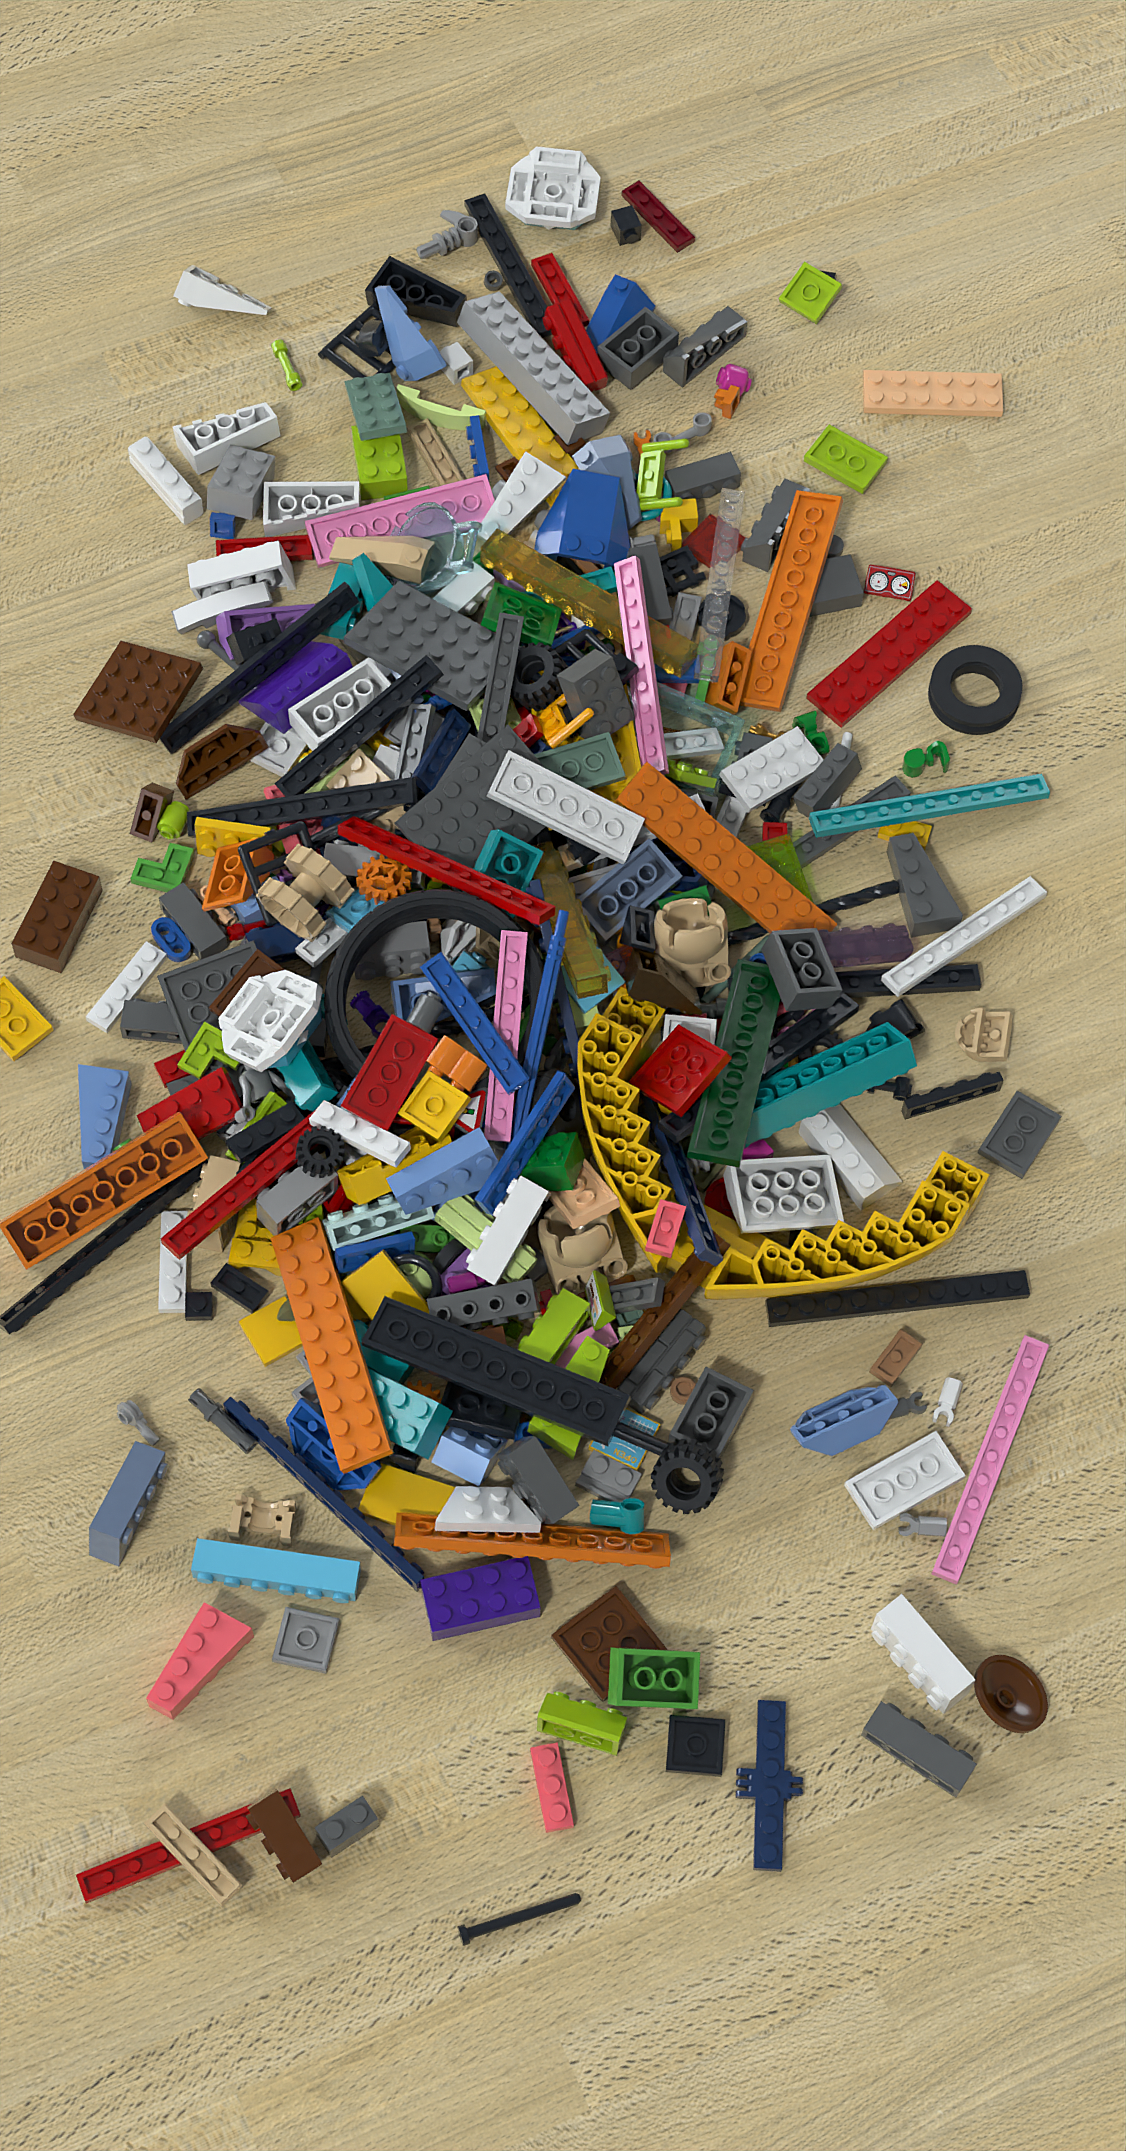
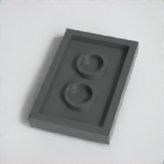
[978,1091,1062,1179]

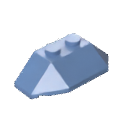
[790,1385,898,1456]

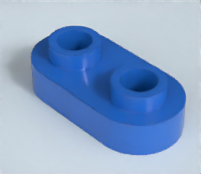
[151,917,191,962]

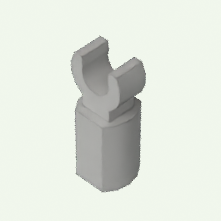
[898,1513,947,1537]

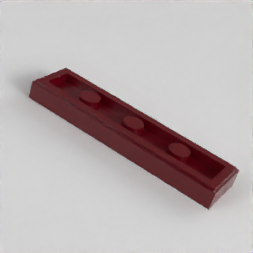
[621,180,695,253]

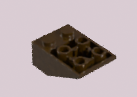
[623,947,702,1015]

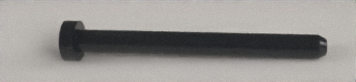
[457,1893,581,1946]

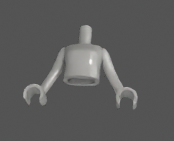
[235,1065,296,1123]

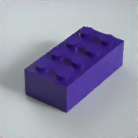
[420,1556,541,1641]

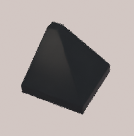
[390,1444,420,1474]

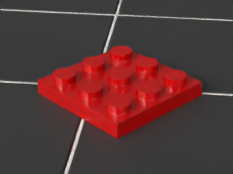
[628,1024,732,1117]

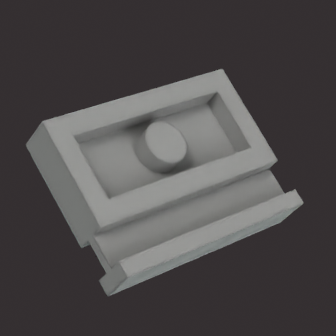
[575,1450,642,1502]

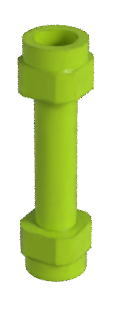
[271,339,302,391]

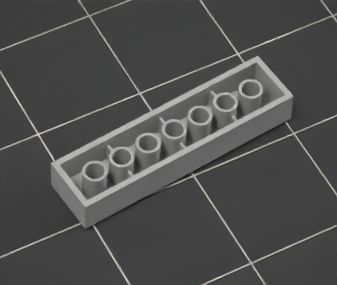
[457,291,610,445]

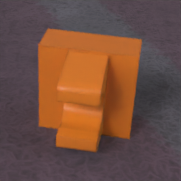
[714,385,740,419]

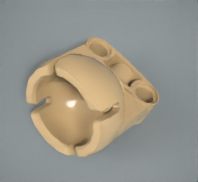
[654,898,731,988]
[538,1206,628,1295]

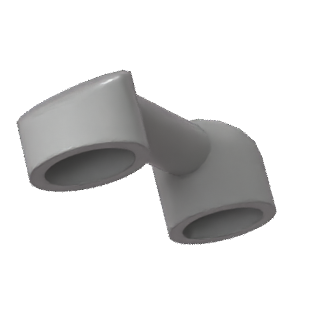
[654,412,712,453]

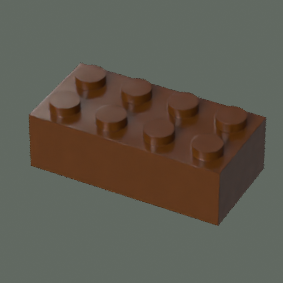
[11,860,103,974]

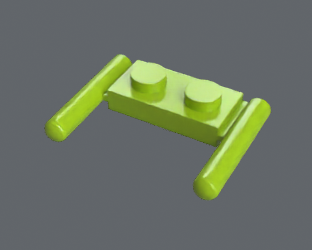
[636,438,689,511]

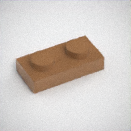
[869,1329,922,1387]

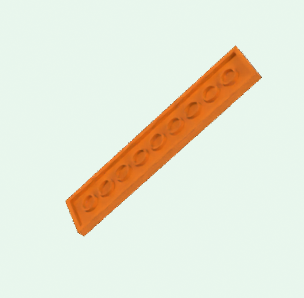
[739,490,843,712]
[615,762,837,942]
[271,1217,394,1474]
[394,1512,671,1569]

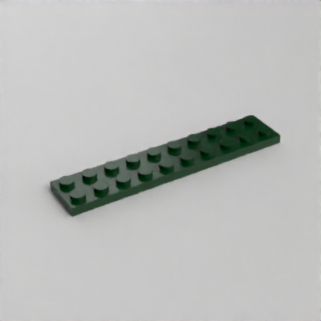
[687,959,781,1168]

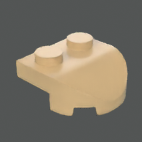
[955,1007,1013,1062]

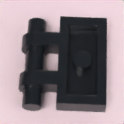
[659,545,706,597]

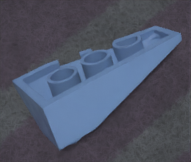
[375,286,447,381]

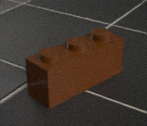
[246,1789,322,1883]

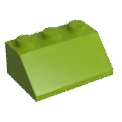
[537,1692,627,1756]

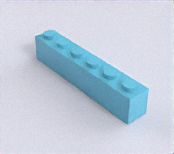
[191,1538,361,1603]

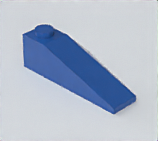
[586,274,655,353]

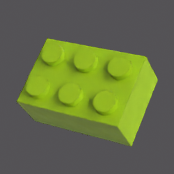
[351,426,408,500]

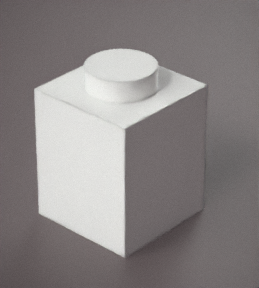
[439,342,473,385]

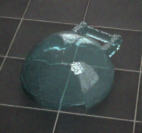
[384,502,483,595]

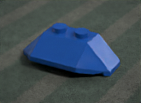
[286,1398,382,1490]

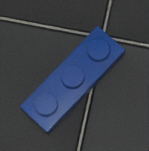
[466,415,489,481]
[335,1231,415,1274]

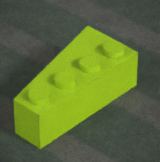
[527,1336,610,1460]

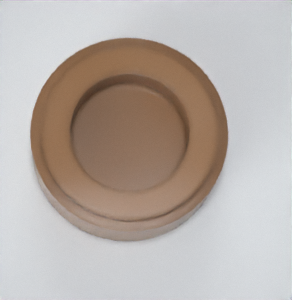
[670,1377,696,1405]

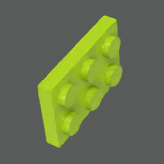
[803,424,888,494]

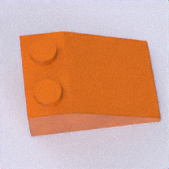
[202,838,274,911]

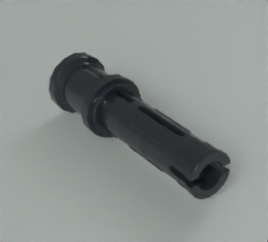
[760,781,803,823]

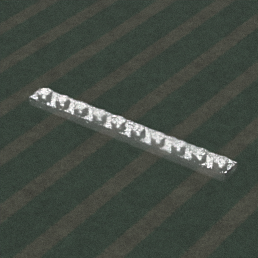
[694,488,745,682]

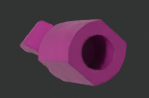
[447,1271,491,1294]

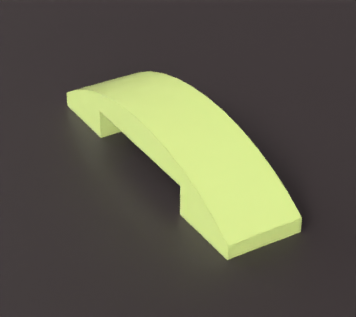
[397,384,486,430]

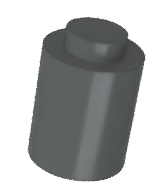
[406,992,444,1034]

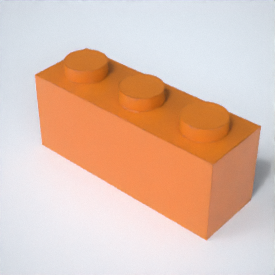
[702,641,752,722]

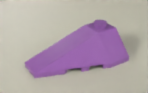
[216,604,315,660]

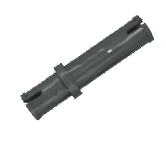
[188,1388,258,1454]

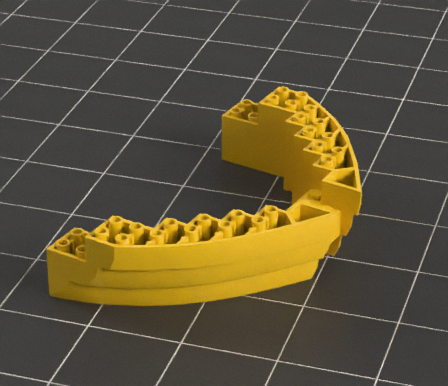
[577,987,990,1300]

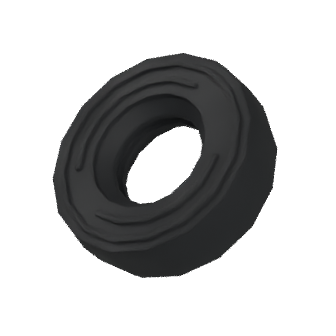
[433,1238,467,1276]

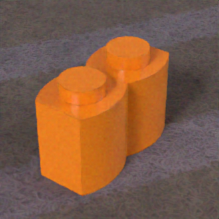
[426,1035,488,1093]

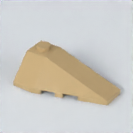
[329,536,435,584]

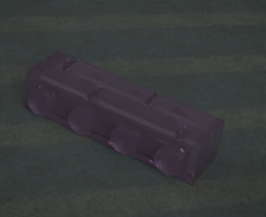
[818,923,914,968]

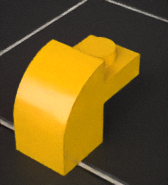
[659,499,698,552]

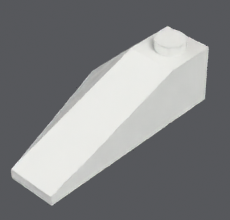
[174,265,271,315]

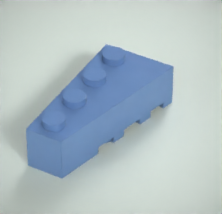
[386,1127,499,1215]

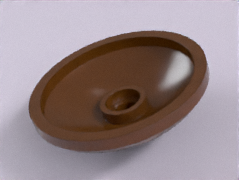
[974,1655,1048,1733]

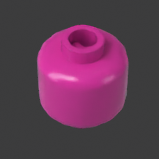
[716,364,752,396]

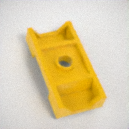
[228,1198,282,1276]

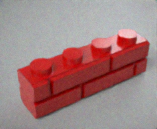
[543,299,608,392]

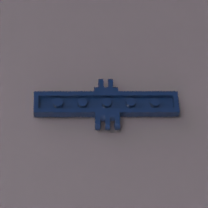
[735,1700,803,1872]

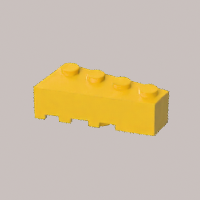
[337,1126,452,1205]

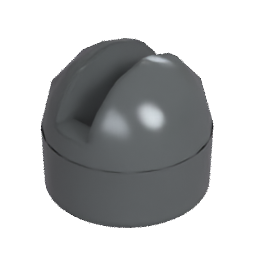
[484,270,503,291]

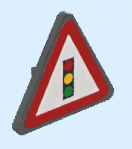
[454,1087,488,1134]

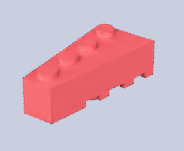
[146,1602,254,1720]

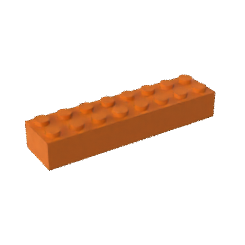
[0,1112,208,1270]

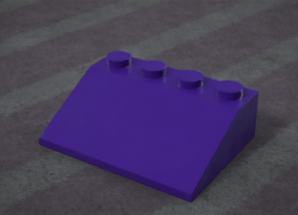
[238,641,353,734]

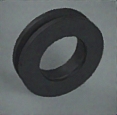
[928,645,1023,735]

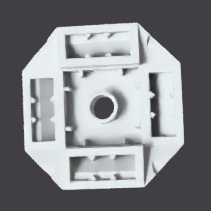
[505,147,601,230]
[218,970,323,1072]

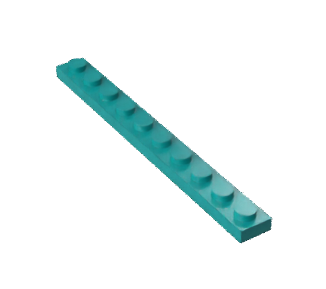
[809,774,1050,838]

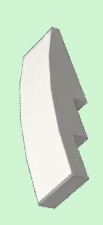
[171,581,273,635]

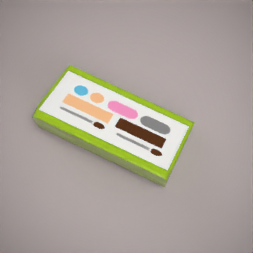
[584,1270,616,1331]

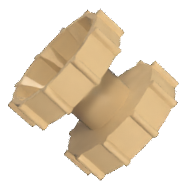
[256,843,355,942]

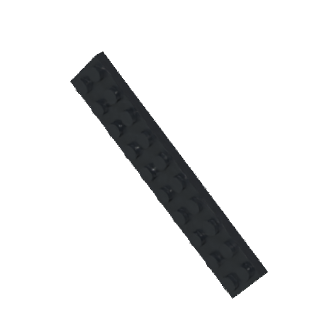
[361,1296,631,1446]

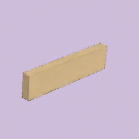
[407,418,464,486]
[144,1804,243,1907]

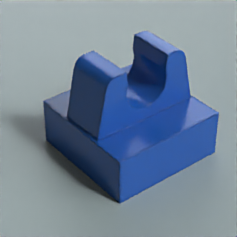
[210,512,235,539]

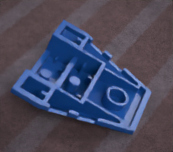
[533,469,630,572]

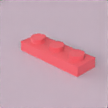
[530,1742,574,1833]

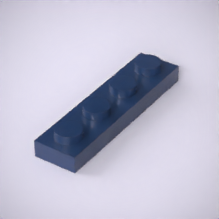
[411,709,471,795]

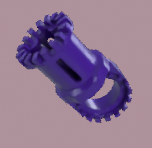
[350,990,390,1039]

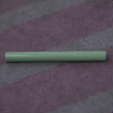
[700,935,769,1004]

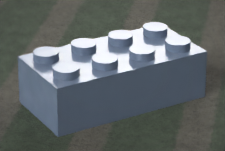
[571,838,682,946]

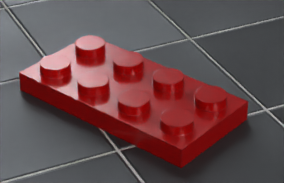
[341,1014,438,1131]
[136,1067,243,1141]

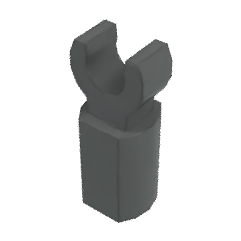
[888,1392,927,1420]

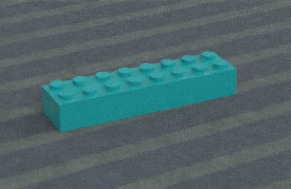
[744,1022,917,1149]

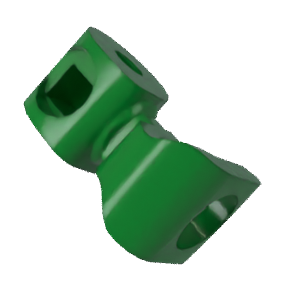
[792,710,830,756]
[902,741,950,778]

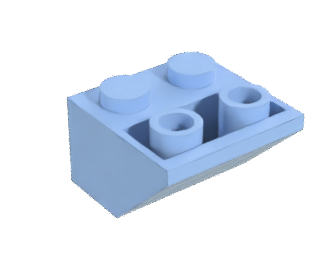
[432,1427,508,1487]

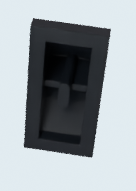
[619,905,655,952]

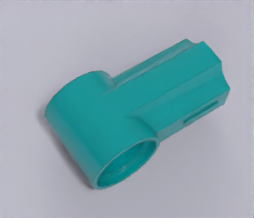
[590,1498,644,1534]

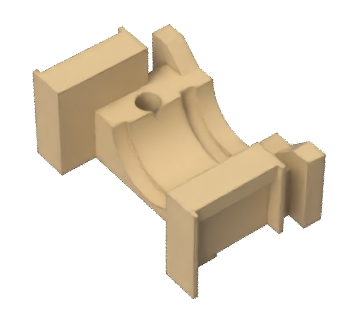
[228,1494,297,1547]

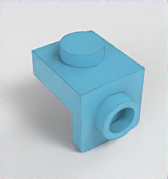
[452,951,490,973]

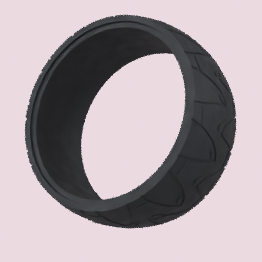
[324,889,550,1109]

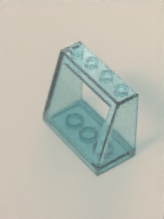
[634,682,745,793]

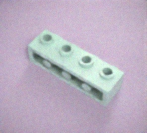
[322,1194,435,1251]

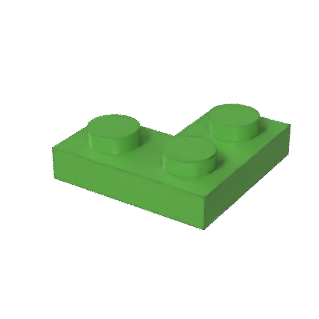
[130,843,194,892]

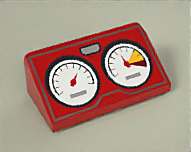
[864,564,916,602]

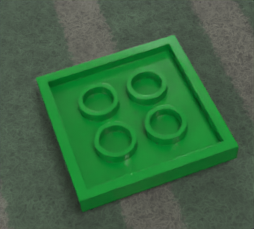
[481,582,562,647]

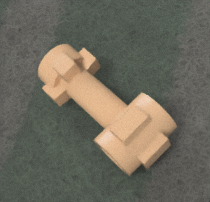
[199,885,237,928]

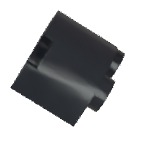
[355,318,389,358]
[866,999,925,1039]

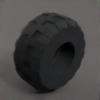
[529,1068,585,1137]

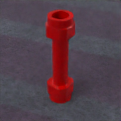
[227,920,274,941]

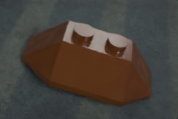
[176,724,269,800]

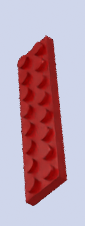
[806,580,972,728]

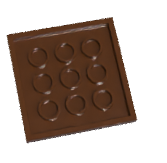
[73,641,204,744]

